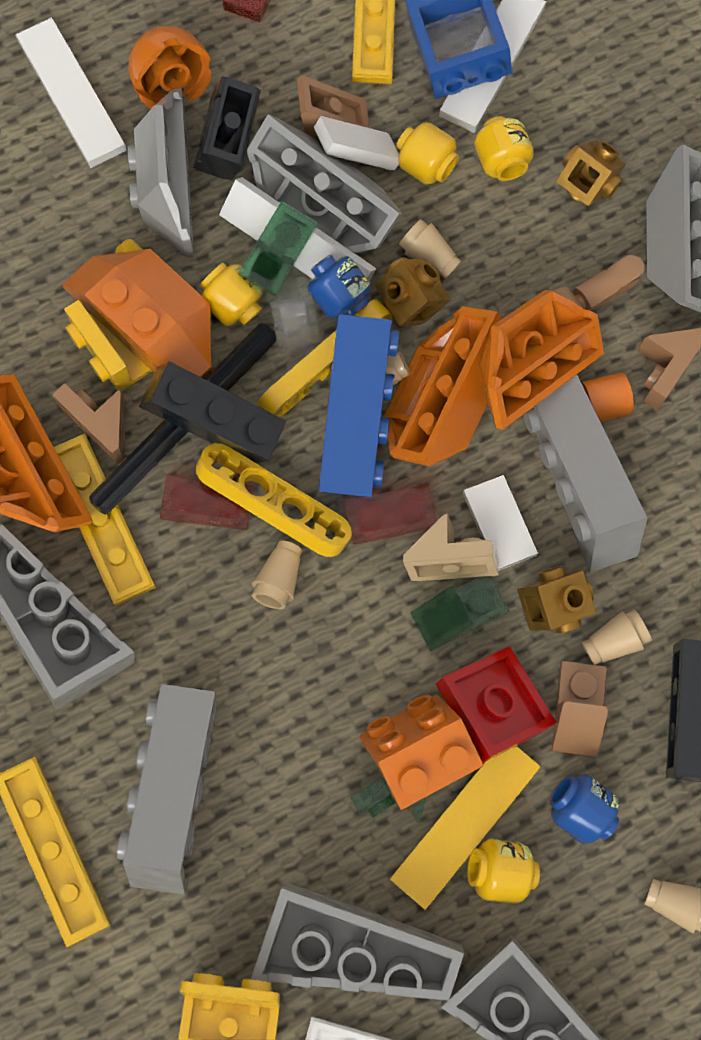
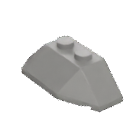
[128,89,194,257]
[246,114,402,253]
[646,145,701,312]

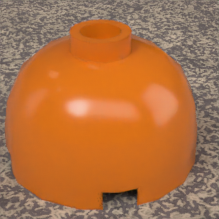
[128,25,212,109]

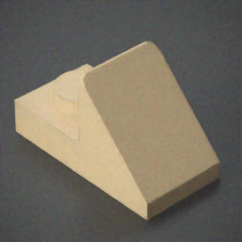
[403,513,498,581]

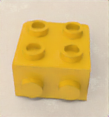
[64,299,153,391]
[178,973,281,1040]

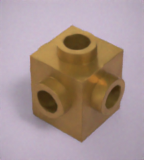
[556,140,626,206]
[375,258,451,327]
[517,565,596,633]

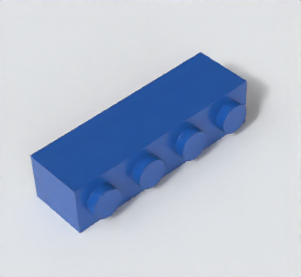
[319,314,399,497]

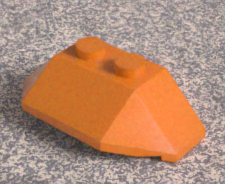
[62,249,212,378]
[480,290,604,430]
[383,306,501,466]
[0,374,93,532]

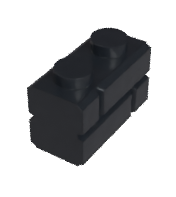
[193,76,261,181]

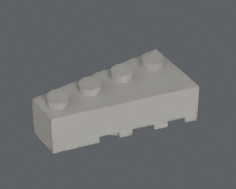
[523,375,648,572]
[0,525,135,710]
[117,684,217,895]
[250,882,464,1001]
[441,935,604,1040]

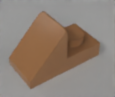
[297,75,369,140]
[637,328,701,411]
[52,383,126,464]
[552,661,609,757]

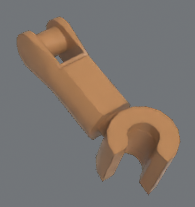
[553,255,645,312]

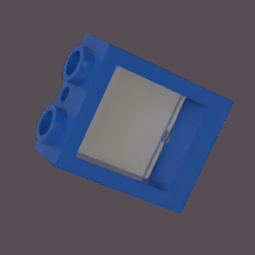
[405,0,513,99]

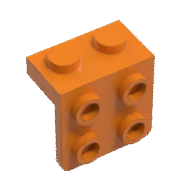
[360,695,484,810]

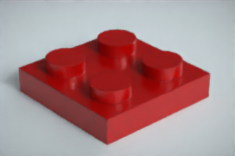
[435,646,557,763]

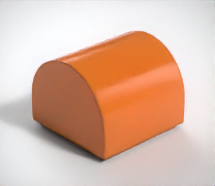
[581,372,634,422]

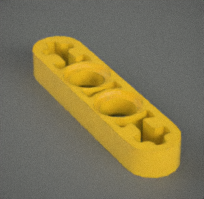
[257,299,392,418]
[196,443,352,557]

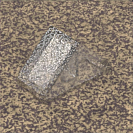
[263,273,320,359]

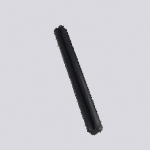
[89,323,277,514]

